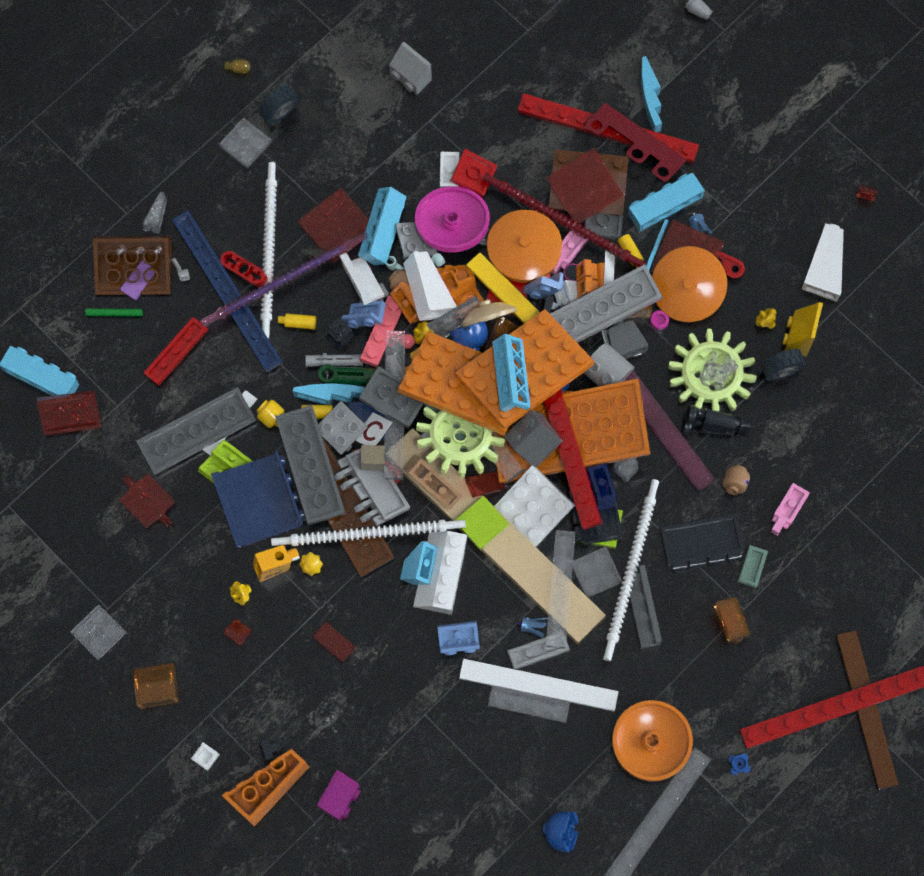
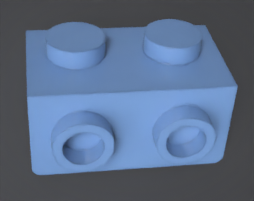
[523,272,564,299]
[342,301,386,328]
[437,621,480,655]

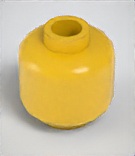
[256,400,285,428]

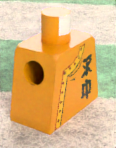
[253,545,299,582]

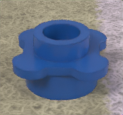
[728,753,750,775]

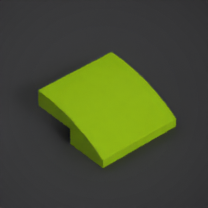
[198,439,253,483]

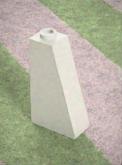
[802,224,843,302]
[403,251,457,321]

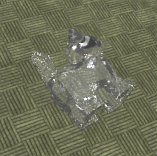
[700,351,738,391]

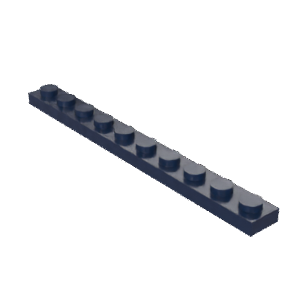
[172,211,282,373]

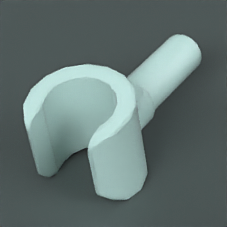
[431,253,445,267]
[386,256,405,270]

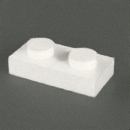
[440,152,459,188]

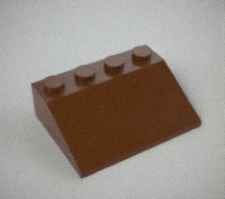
[549,150,629,216]
[93,236,172,295]

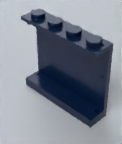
[211,451,306,549]

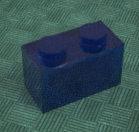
[587,463,618,511]

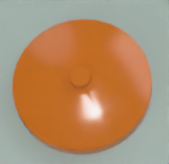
[487,210,562,283]
[652,246,727,322]
[612,700,693,781]

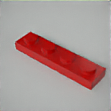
[144,317,208,386]

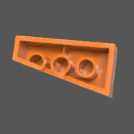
[222,749,309,827]

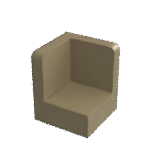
[360,445,385,471]

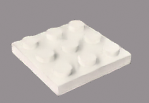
[494,465,575,547]

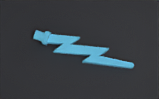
[646,219,669,271]

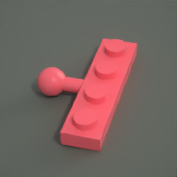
[360,295,415,368]

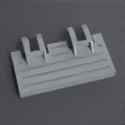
[334,448,410,526]

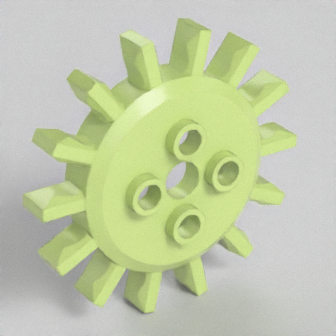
[668,329,757,411]
[416,406,505,478]

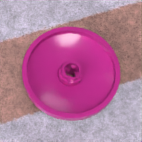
[415,186,490,252]

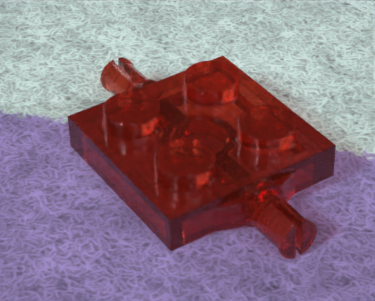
[120,474,175,528]

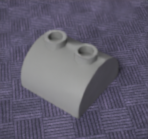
[584,343,635,387]

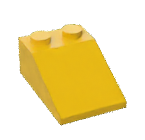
[783,302,823,357]

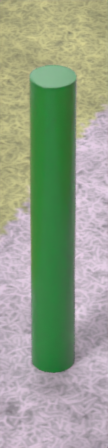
[85,309,143,316]

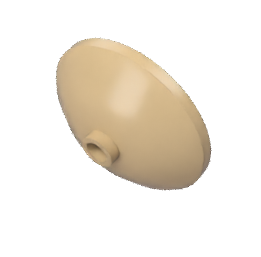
[461,300,517,327]

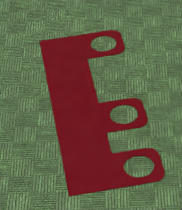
[585,103,687,181]

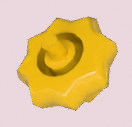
[755,308,776,329]
[413,321,433,344]
[299,552,323,576]
[229,581,251,605]

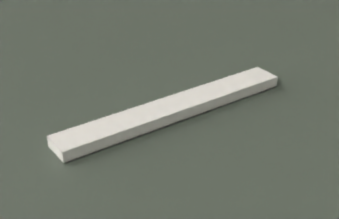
[459,659,618,712]

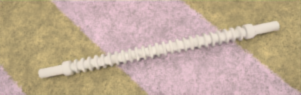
[603,479,659,661]

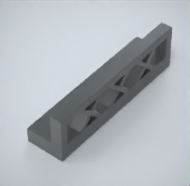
[624,565,662,649]

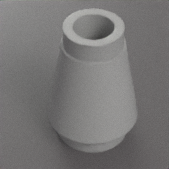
[685,0,713,20]

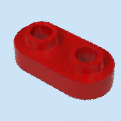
[712,251,745,279]

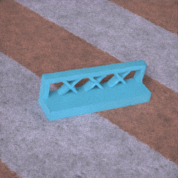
[492,334,531,412]

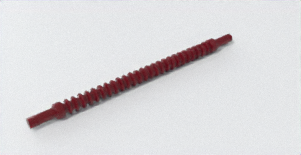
[483,173,647,267]

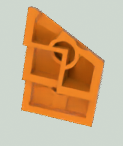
[436,265,484,318]

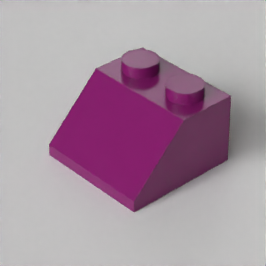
[317,770,361,822]

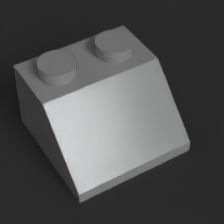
[390,42,432,94]

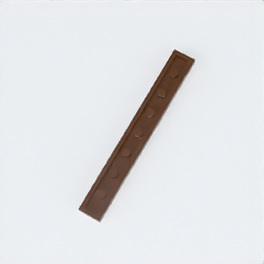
[836,631,899,790]

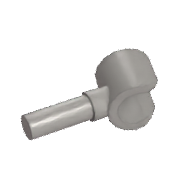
[172,258,190,281]

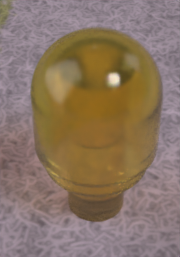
[225,59,251,74]

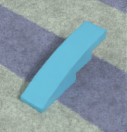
[641,56,662,132]
[293,384,365,405]

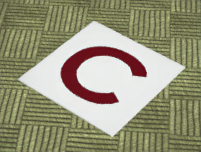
[356,413,393,446]

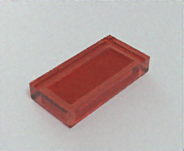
[465,471,505,498]
[313,622,356,663]

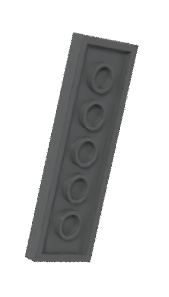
[136,387,256,475]
[275,405,345,525]

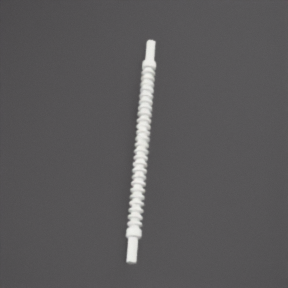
[260,162,277,339]
[271,520,466,546]

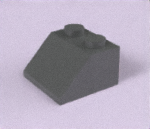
[504,410,563,468]

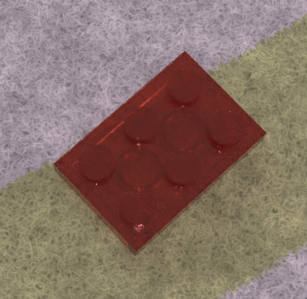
[37,390,101,435]

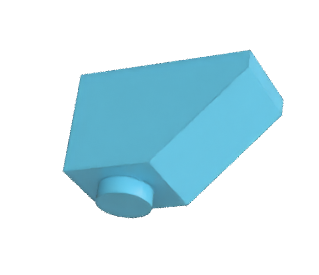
[400,541,438,585]

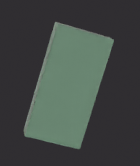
[737,545,768,588]

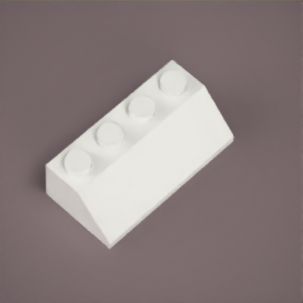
[413,531,467,615]

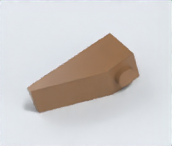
[404,455,462,510]

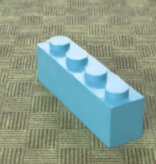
[628,173,705,232]
[358,187,406,265]
[0,346,79,404]

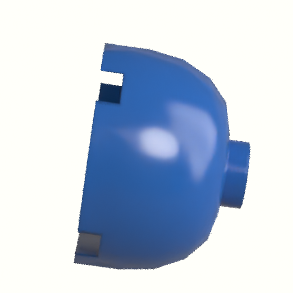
[450,321,488,351]
[543,811,578,852]

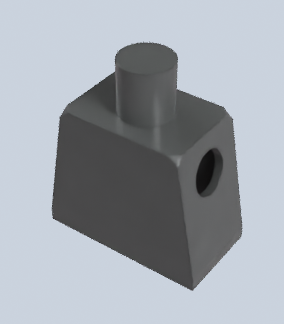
[607,320,648,359]

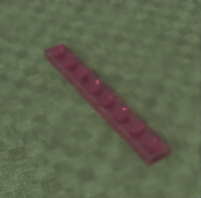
[625,370,715,491]

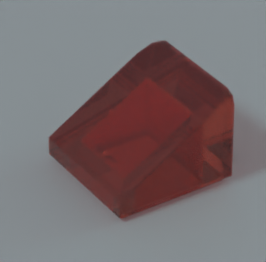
[856,184,878,201]
[224,619,252,646]

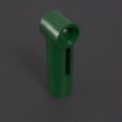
[318,364,384,387]

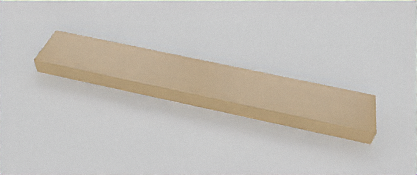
[386,429,606,645]

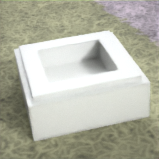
[191,743,220,771]

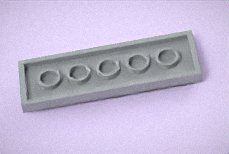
[551,264,663,343]

